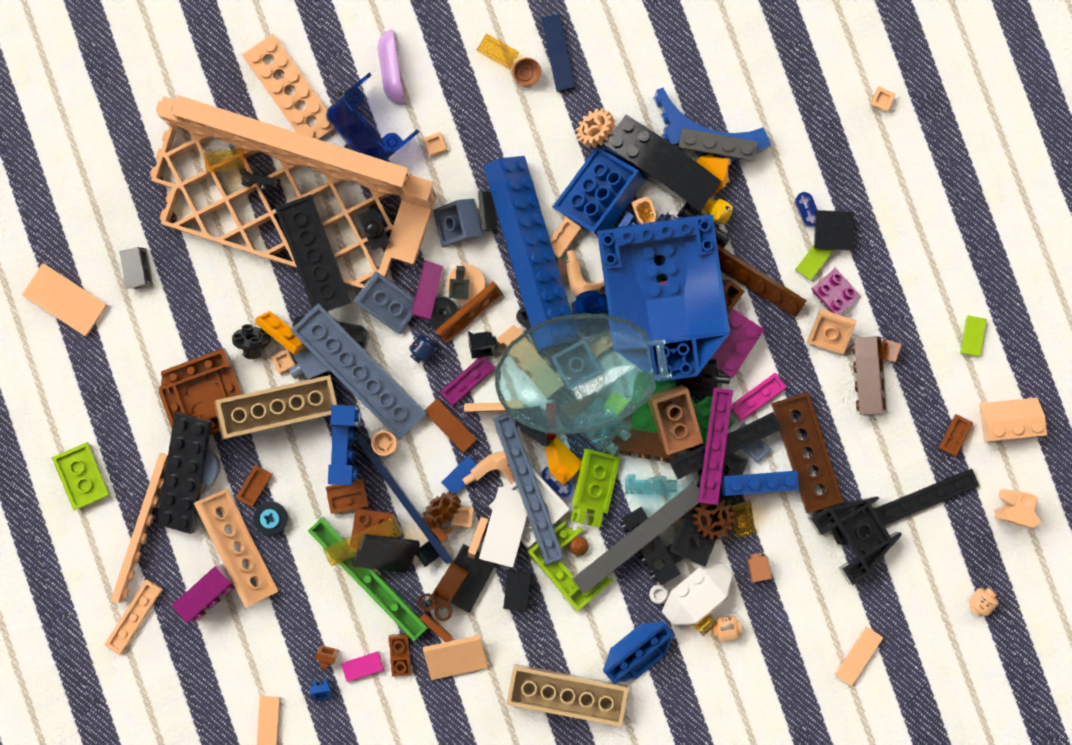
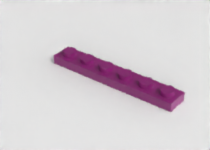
[698,387,733,506]

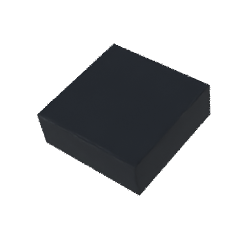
[416,541,440,567]

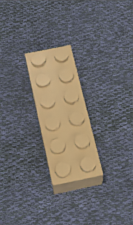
[214,375,337,440]
[506,664,629,727]

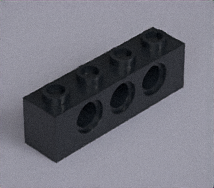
[620,506,681,585]

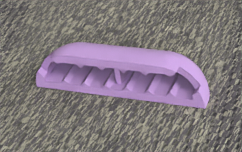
[377,29,405,104]

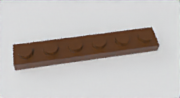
[717,244,807,317]

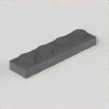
[678,128,758,162]

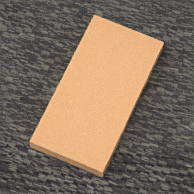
[22,263,107,337]

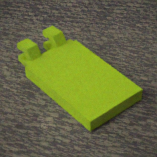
[571,449,621,528]

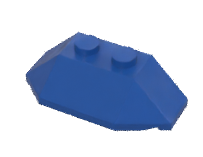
[603,621,674,684]

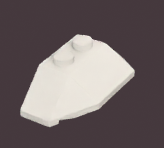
[662,562,733,626]

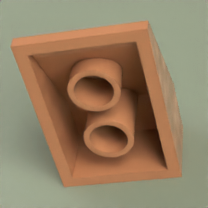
[646,385,703,455]

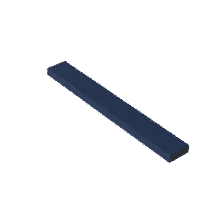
[356,435,453,564]

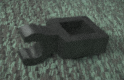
[449,266,470,299]

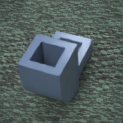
[202,450,221,486]

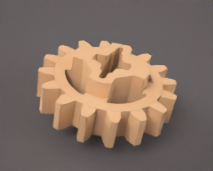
[576,108,616,148]

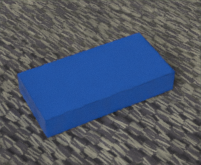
[441,455,477,494]

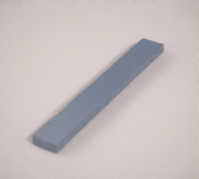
[492,412,564,565]

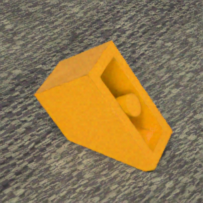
[545,437,582,485]

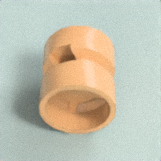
[371,431,398,456]

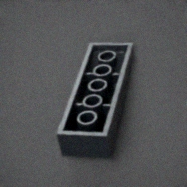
[604,115,721,213]

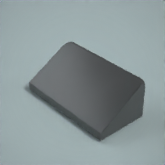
[478,191,497,232]

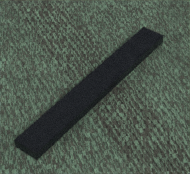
[831,468,979,545]

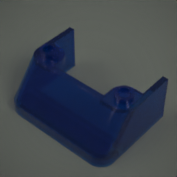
[325,72,420,161]

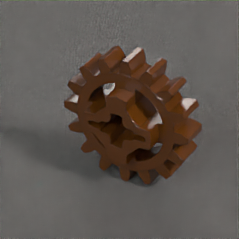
[422,491,461,529]
[692,500,735,540]

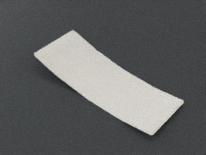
[479,487,527,567]

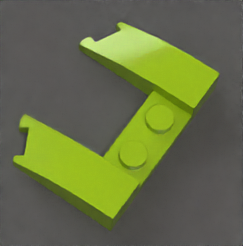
[526,521,614,612]

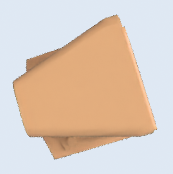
[994,489,1041,529]

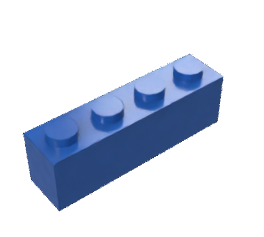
[719,470,799,496]

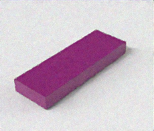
[411,260,443,321]
[440,357,496,407]

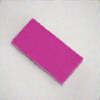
[341,651,384,682]

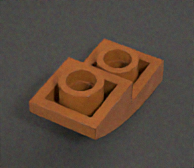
[388,633,411,677]

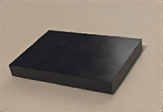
[352,534,420,573]
[450,543,496,613]

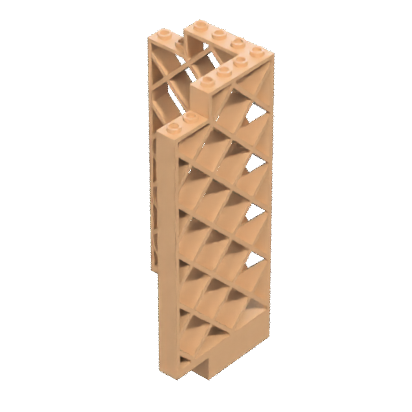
[150,95,438,289]

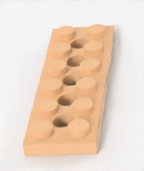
[242,34,338,140]
[194,489,278,608]

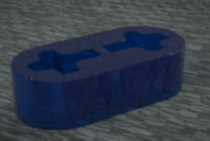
[795,192,817,228]
[542,467,572,497]

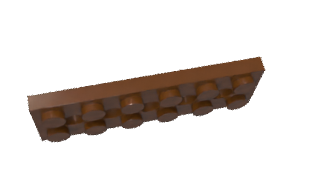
[771,392,844,513]

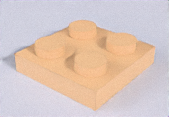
[807,309,857,355]

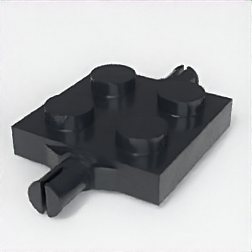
[676,360,730,396]

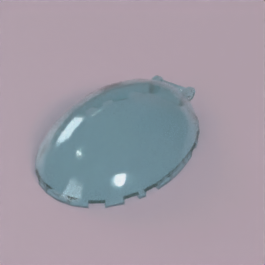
[495,313,671,434]

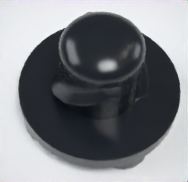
[232,324,271,359]

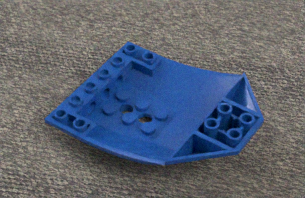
[597,214,730,382]

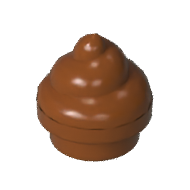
[569,537,589,556]

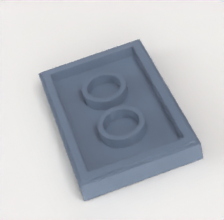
[353,271,415,334]

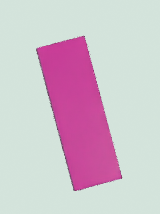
[731,372,787,422]

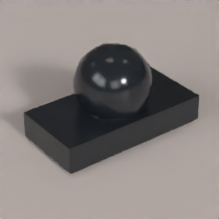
[358,208,390,251]

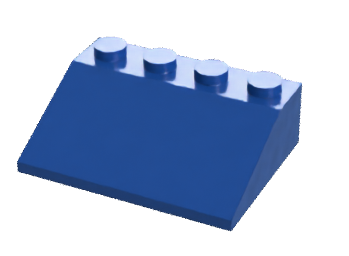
[552,146,647,239]

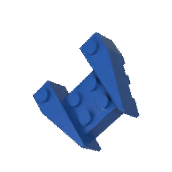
[328,405,361,485]

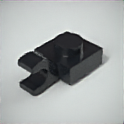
[241,172,278,191]

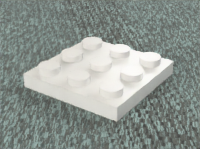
[489,466,571,548]

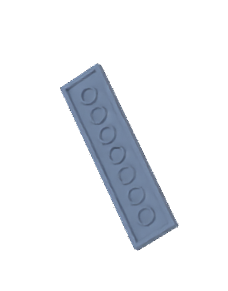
[290,303,427,440]

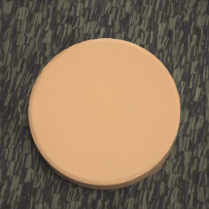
[447,265,486,303]

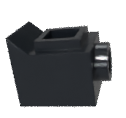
[468,331,497,359]

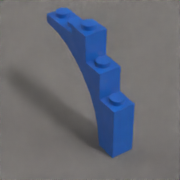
[653,87,771,164]

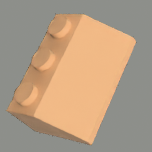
[979,398,1047,441]

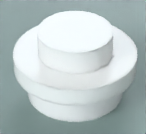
[649,584,669,604]

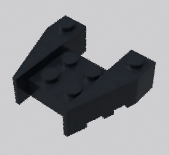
[808,496,902,585]

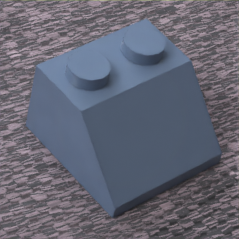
[433,199,483,247]

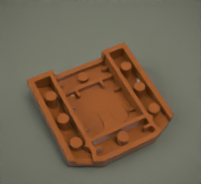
[159,348,243,435]

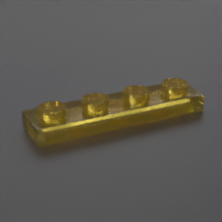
[323,517,402,566]

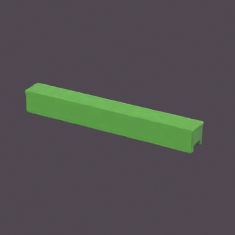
[308,516,429,641]

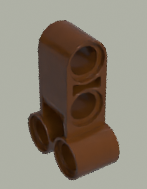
[418,562,469,621]

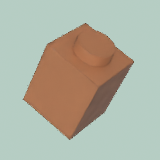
[746,552,772,582]

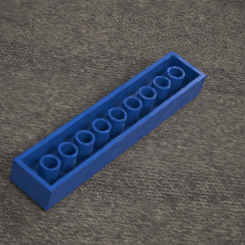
[483,155,579,349]

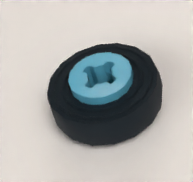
[253,501,288,536]

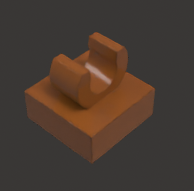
[430,524,453,542]
[315,645,339,670]

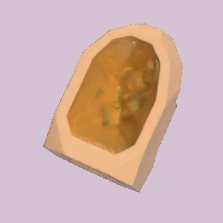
[631,196,656,224]

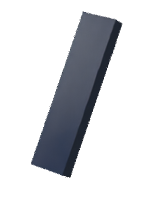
[541,14,575,92]

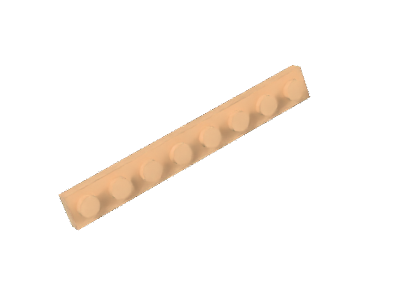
[111,453,168,603]

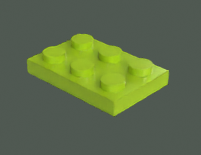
[51,442,111,510]

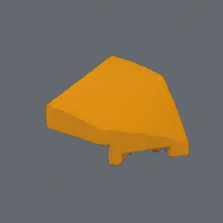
[696,154,731,197]

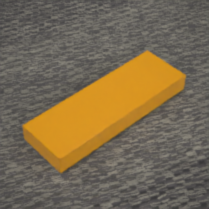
[255,311,307,354]

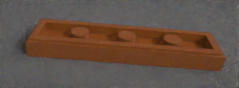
[435,281,504,344]

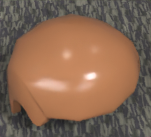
[512,57,541,87]

